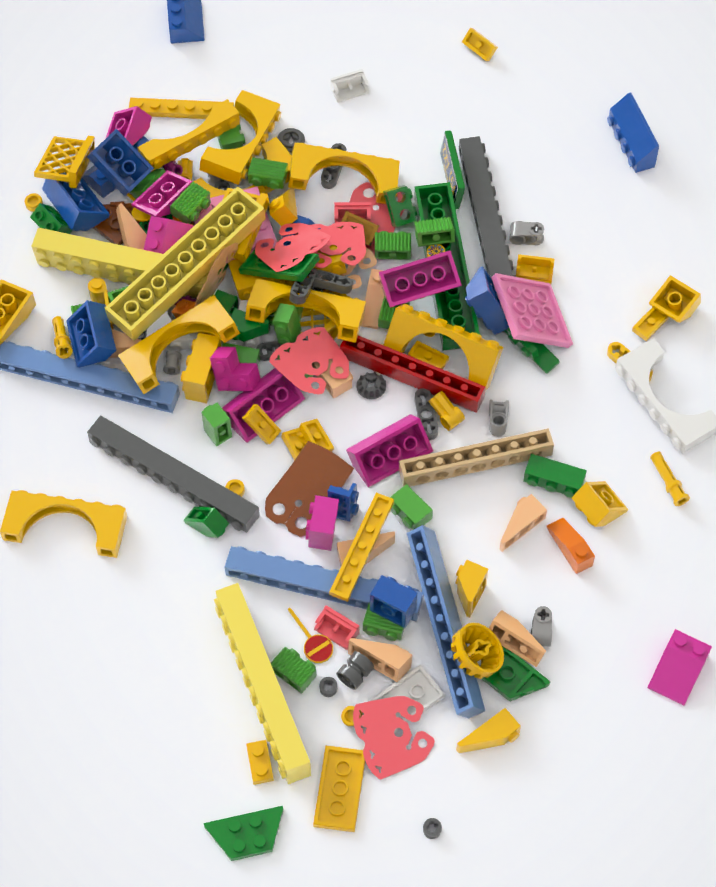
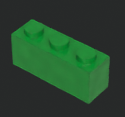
[523,453,587,498]

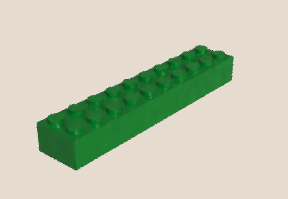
[414,182,480,351]

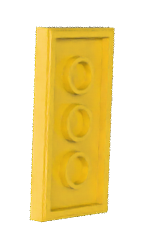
[313,745,365,833]

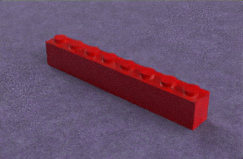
[340,335,486,413]

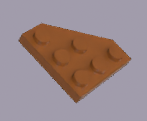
[93,201,139,245]

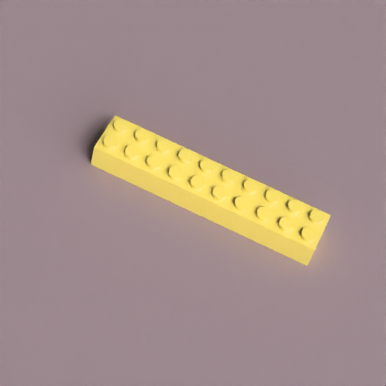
[105,187,266,341]
[31,228,217,300]
[213,583,311,784]

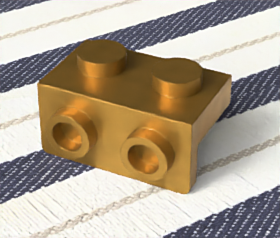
[338,211,379,246]

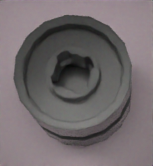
[336,651,374,690]

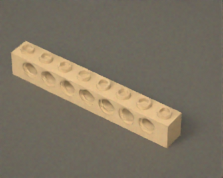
[399,428,554,487]

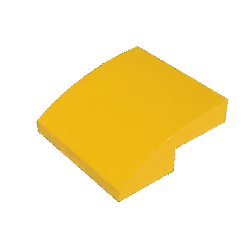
[281,419,334,460]

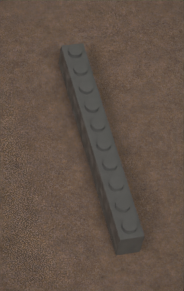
[458,136,516,277]
[87,415,260,533]

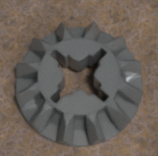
[277,128,305,153]
[356,372,386,399]

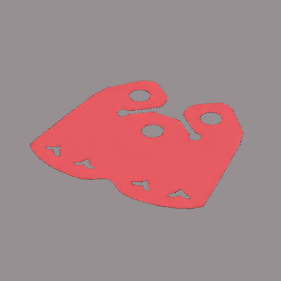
[295,222,366,268]
[255,223,331,272]
[269,327,349,395]
[353,696,435,780]

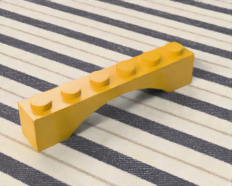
[137,99,240,172]

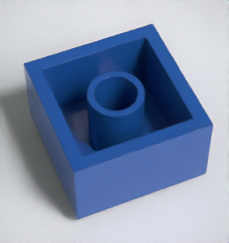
[370,575,418,628]

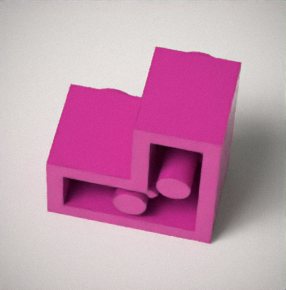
[210,347,261,391]
[305,495,339,551]

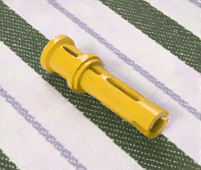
[52,316,73,359]
[650,451,690,506]

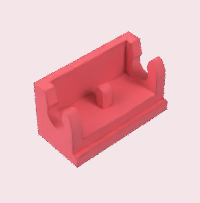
[334,202,371,228]
[314,605,360,650]

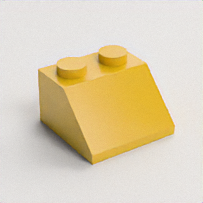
[649,275,701,323]
[572,481,629,527]
[455,560,489,618]

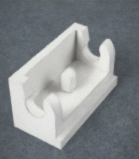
[330,68,369,103]

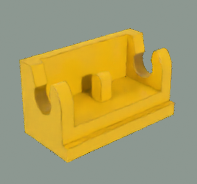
[516,254,555,284]

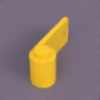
[88,278,114,329]

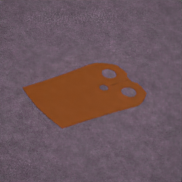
[265,441,354,537]

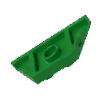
[482,646,551,702]
[203,805,284,861]

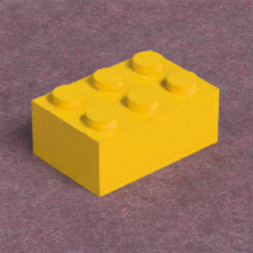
[180,332,221,404]

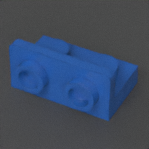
[327,483,359,522]

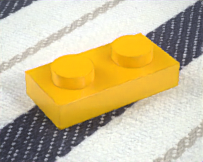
[462,27,498,61]
[632,307,670,341]
[408,340,449,369]
[242,404,282,445]
[246,740,274,785]

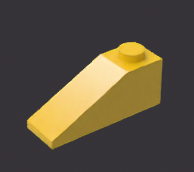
[269,188,298,226]
[456,708,521,753]

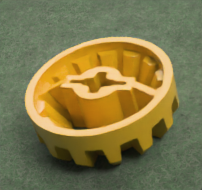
[451,622,504,679]

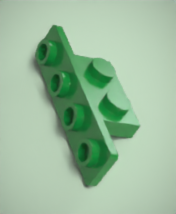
[503,327,560,374]

